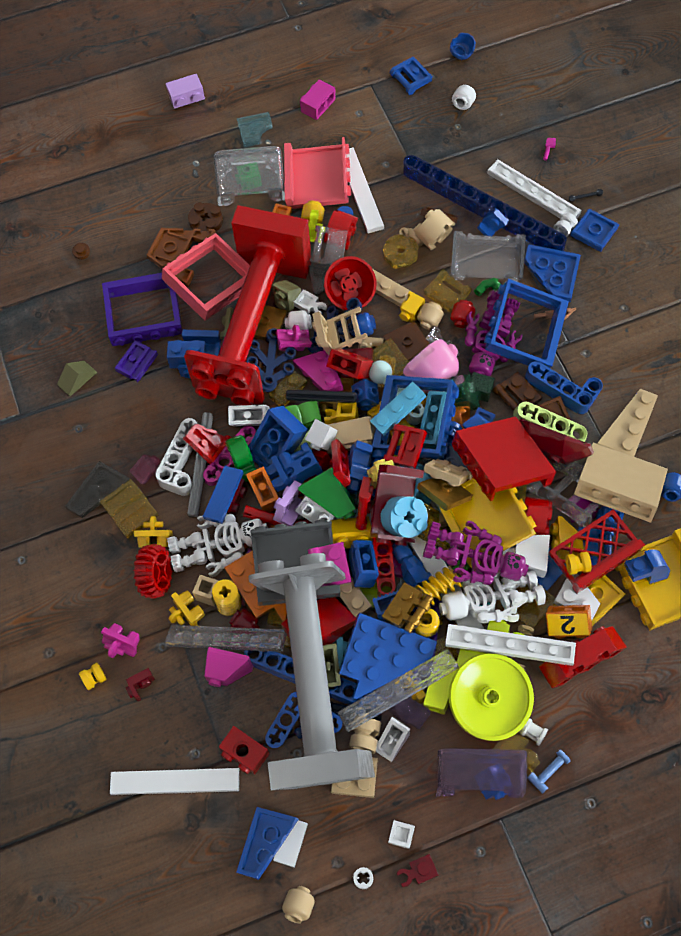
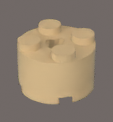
[413,209,455,250]

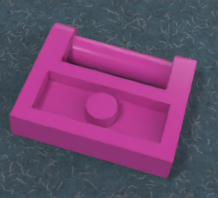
[307,542,352,587]

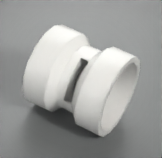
[554,212,578,237]

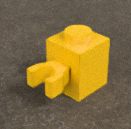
[324,402,359,425]

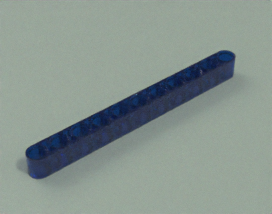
[403,155,567,251]

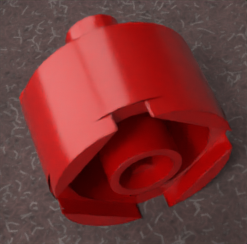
[324,209,358,251]
[524,496,553,535]

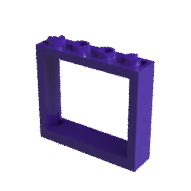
[102,273,183,346]

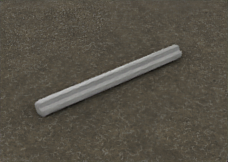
[187,412,213,517]

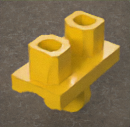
[134,516,173,548]
[169,590,205,629]

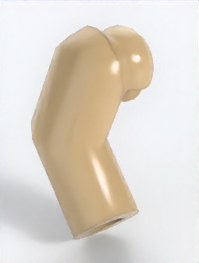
[399,227,423,247]
[358,337,384,348]

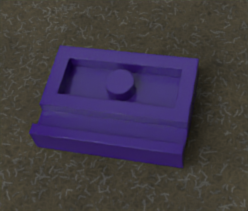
[115,340,158,382]

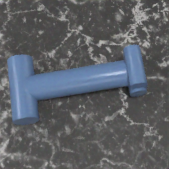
[527,750,571,794]

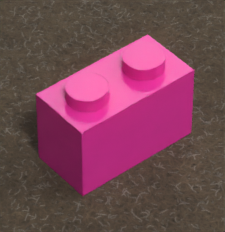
[300,80,336,120]

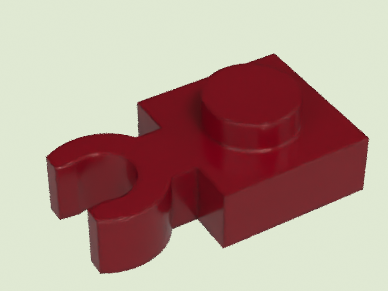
[397,854,438,887]

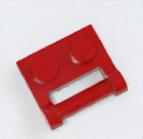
[383,424,427,469]
[355,476,374,530]

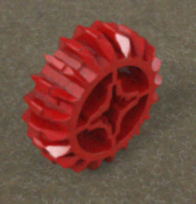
[133,544,173,599]

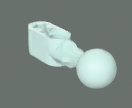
[369,360,424,425]

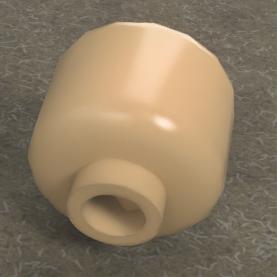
[417,301,444,330]
[282,886,315,923]

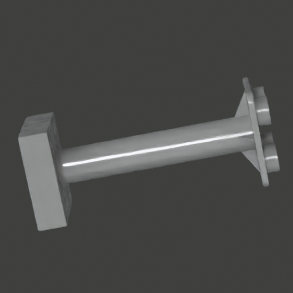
[248,553,375,790]

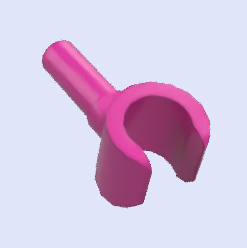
[543,138,556,160]

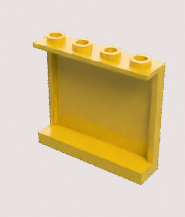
[439,478,536,568]
[615,528,681,631]

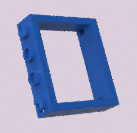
[484,278,569,368]
[372,375,459,460]

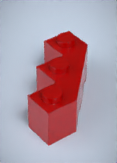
[539,626,627,688]

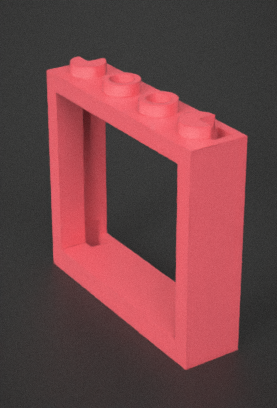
[162,233,250,321]

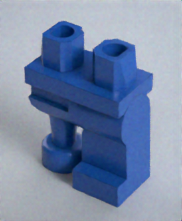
[346,440,387,500]
[265,442,324,492]

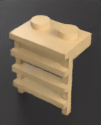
[312,307,368,355]

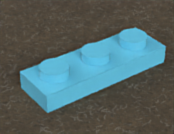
[370,382,427,436]

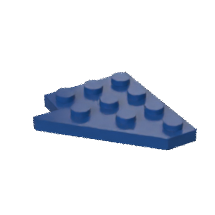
[338,613,437,699]

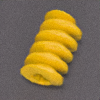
[415,567,462,606]
[212,580,241,616]

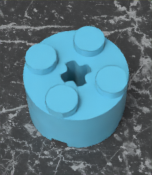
[381,496,428,538]

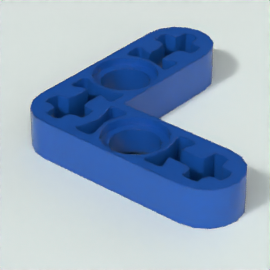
[265,692,343,748]

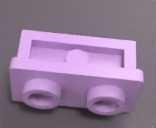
[273,481,302,526]

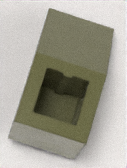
[273,280,301,312]

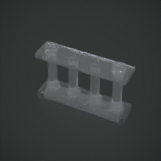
[526,461,601,527]

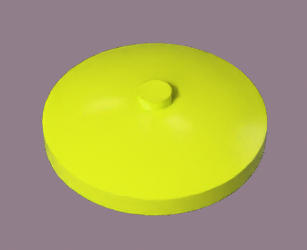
[449,654,534,741]

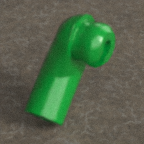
[474,277,501,296]

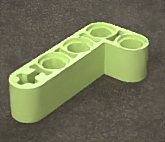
[513,402,588,442]

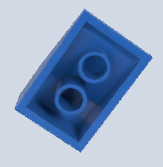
[248,406,308,468]

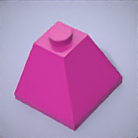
[204,647,253,687]

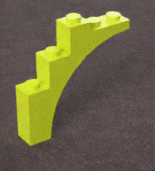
[423,620,524,715]

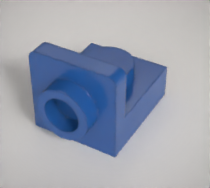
[477,209,509,239]

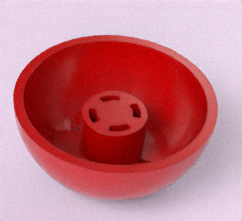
[324,256,377,310]

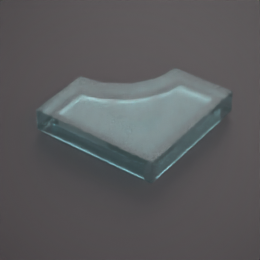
[237,112,273,147]

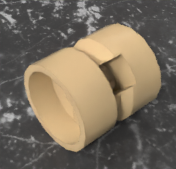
[349,717,381,754]

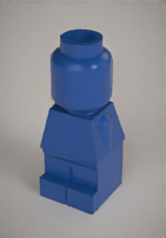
[392,543,432,588]

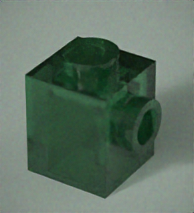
[465,372,495,402]

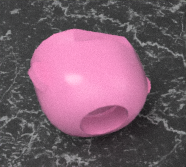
[403,339,459,394]

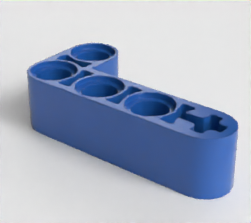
[525,361,603,414]

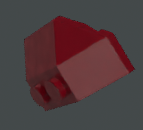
[519,418,594,465]

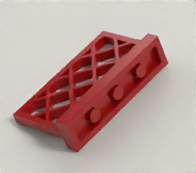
[548,509,645,594]

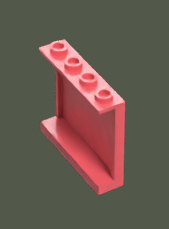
[284,137,351,209]

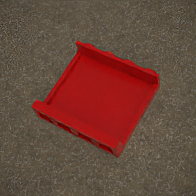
[452,416,556,501]

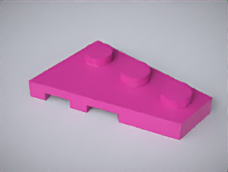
[293,350,343,392]

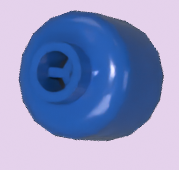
[348,312,376,336]
[661,472,681,502]

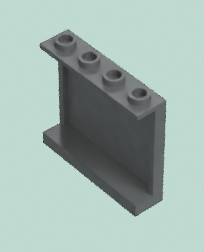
[250,519,340,606]

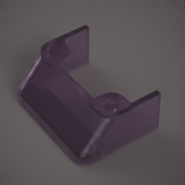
[436,749,527,798]

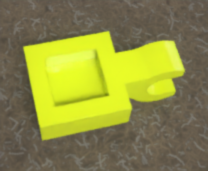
[308,210,323,243]

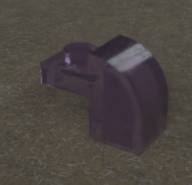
[379,683,431,729]

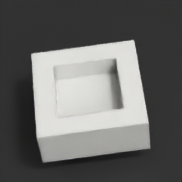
[388,820,415,849]

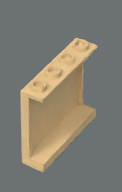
[574,443,668,523]

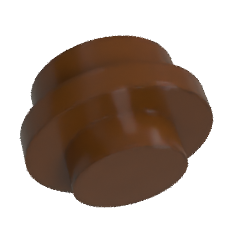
[72,243,90,260]

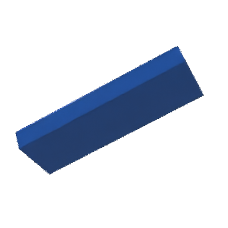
[203,466,244,524]

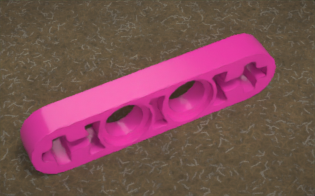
[203,426,256,486]

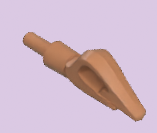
[534,308,576,320]

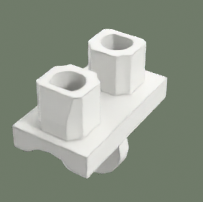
[295,495,334,523]

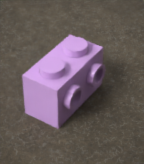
[166,74,205,109]

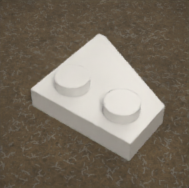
[553,574,600,619]

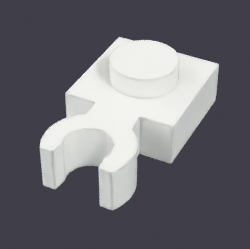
[294,289,327,314]

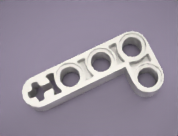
[156,418,197,496]

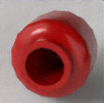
[450,300,476,328]

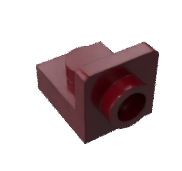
[125,668,155,702]

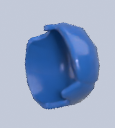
[450,33,476,60]

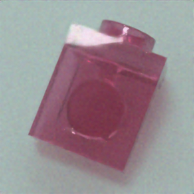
[130,454,161,484]

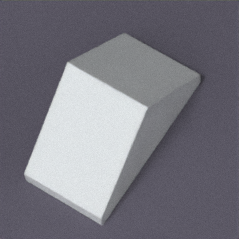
[376,717,410,762]

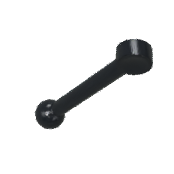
[569,189,603,202]

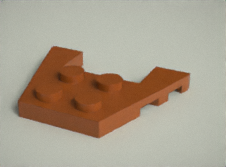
[147,228,216,287]

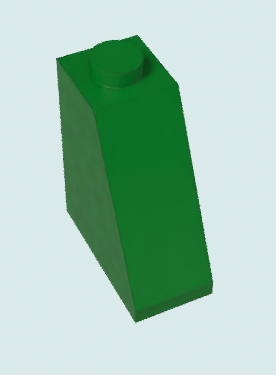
[298,467,358,520]

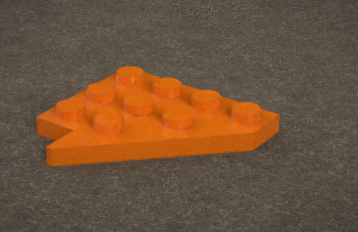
[224,550,287,622]

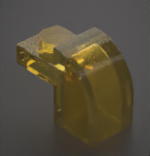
[489,735,540,772]

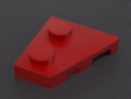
[183,423,232,464]

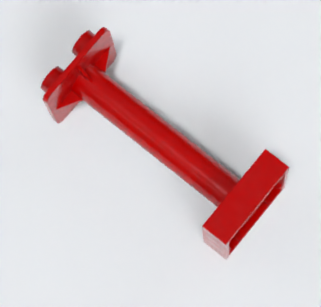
[184,205,312,406]

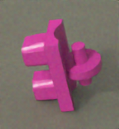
[276,325,312,351]
[101,623,139,658]

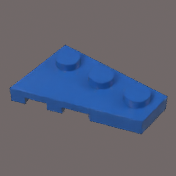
[236,807,299,880]

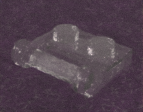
[310,225,348,265]

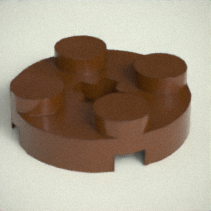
[188,202,223,231]

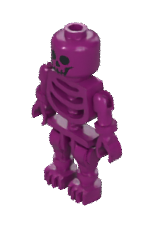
[465,290,523,380]
[423,521,529,585]

